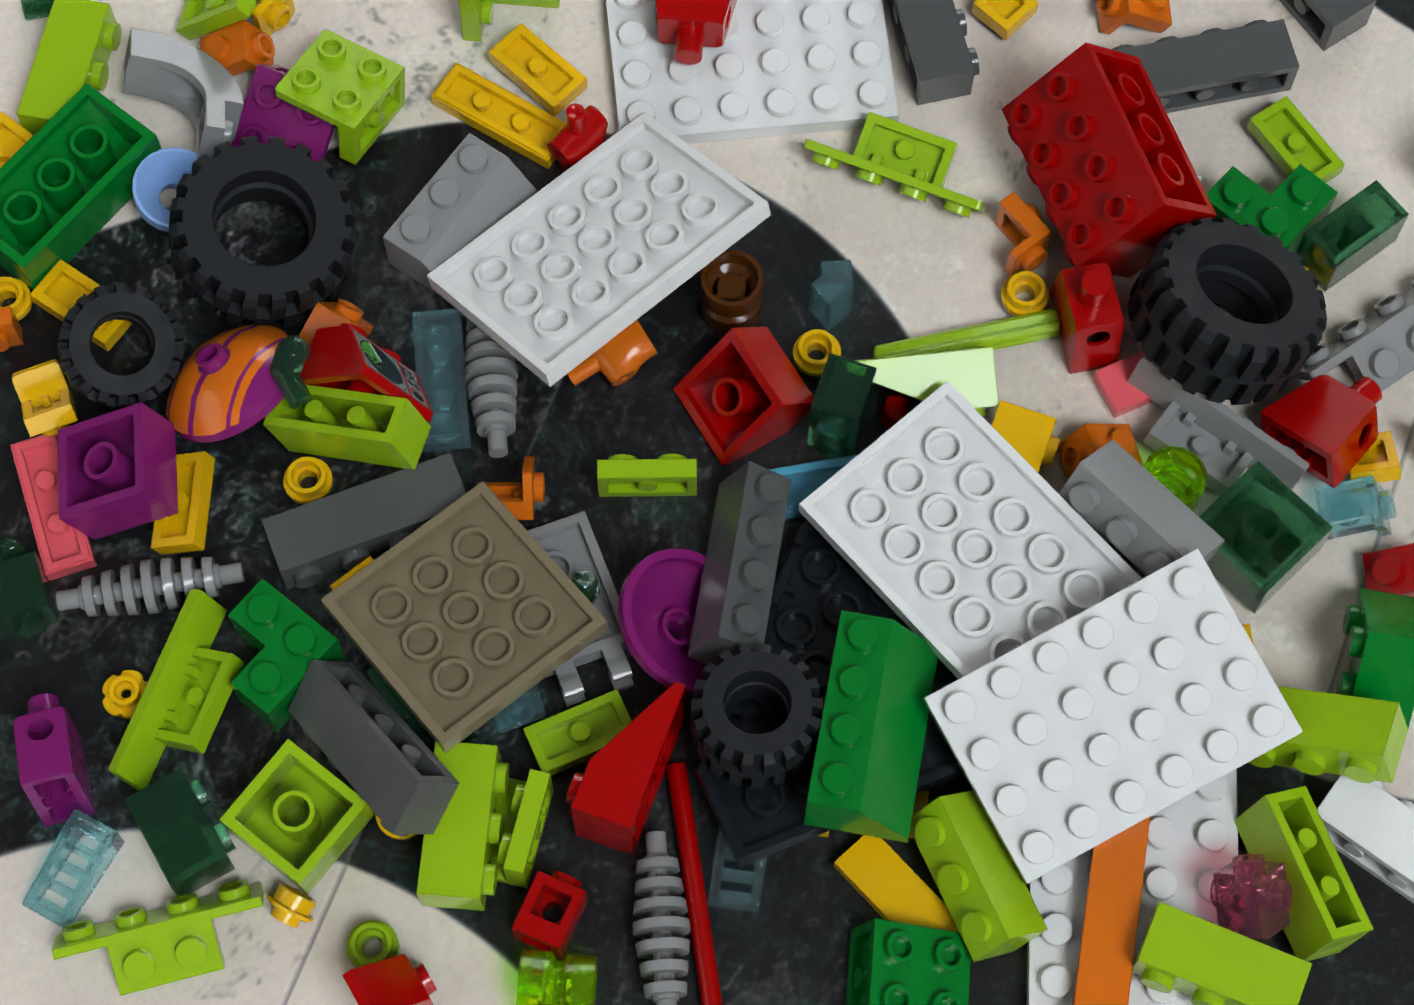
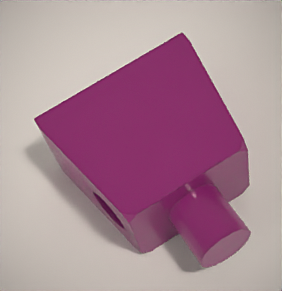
[13,693,96,827]

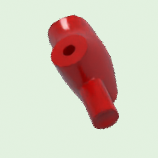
[547,103,608,172]

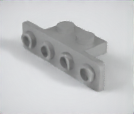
[1293,279,1414,391]
[1128,356,1309,498]

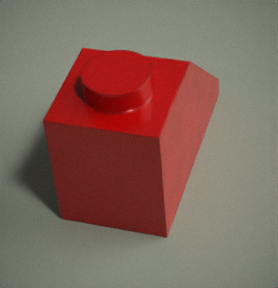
[342,954,437,1005]

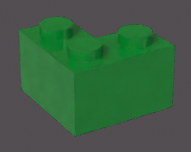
[1206,164,1338,252]
[228,578,345,733]
[1336,588,1414,728]

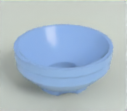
[132,147,197,233]

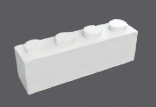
[1317,775,1414,903]

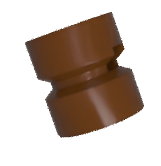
[700,250,763,335]

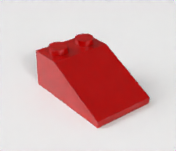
[566,682,686,855]

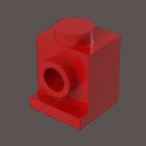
[512,871,588,960]

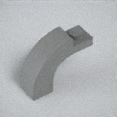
[122,28,244,159]

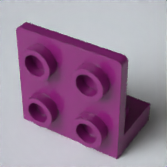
[231,64,335,163]

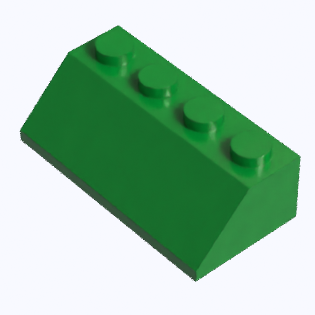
[0,83,162,291]
[804,610,938,843]

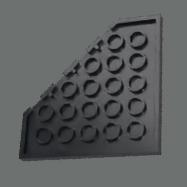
[697,521,965,868]

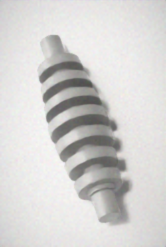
[464,318,518,458]
[56,557,245,617]
[632,831,691,1005]

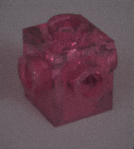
[1210,853,1293,939]

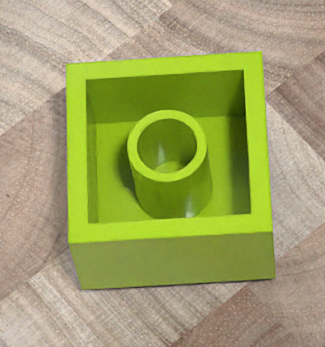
[219,739,375,895]

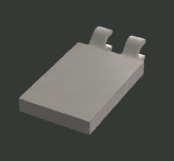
[527,511,634,709]

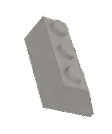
[383,133,538,298]
[1059,439,1225,578]

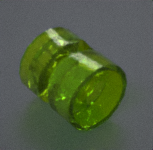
[1143,446,1207,512]
[516,949,598,1005]

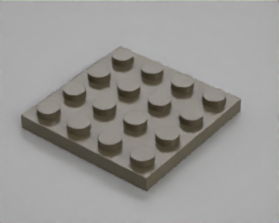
[321,481,609,753]

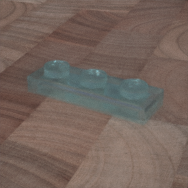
[412,308,471,452]

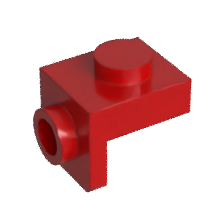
[1362,543,1414,597]

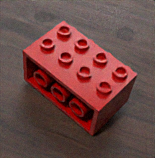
[1002,42,1217,278]

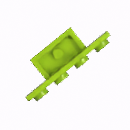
[803,112,986,218]
[109,589,245,792]
[51,880,264,996]

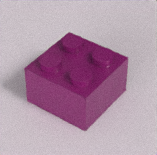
[58,402,178,540]

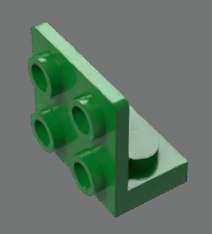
[845,918,971,1005]

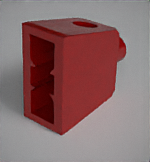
[654,0,737,65]
[1049,262,1124,374]
[1260,375,1382,488]

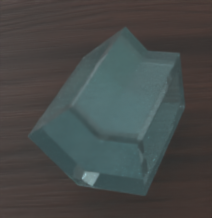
[809,260,854,331]

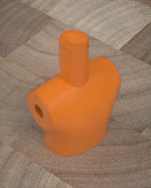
[567,320,658,386]

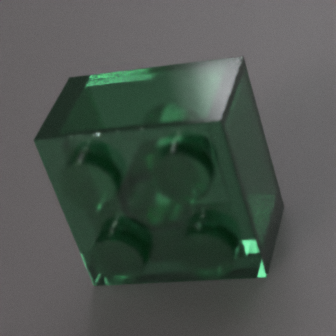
[1199,461,1334,614]

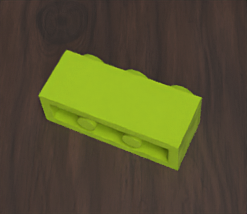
[16,0,122,135]
[263,383,431,470]
[1248,686,1408,783]
[416,742,509,911]
[1234,786,1374,961]
[910,790,1048,962]
[1132,902,1312,1005]

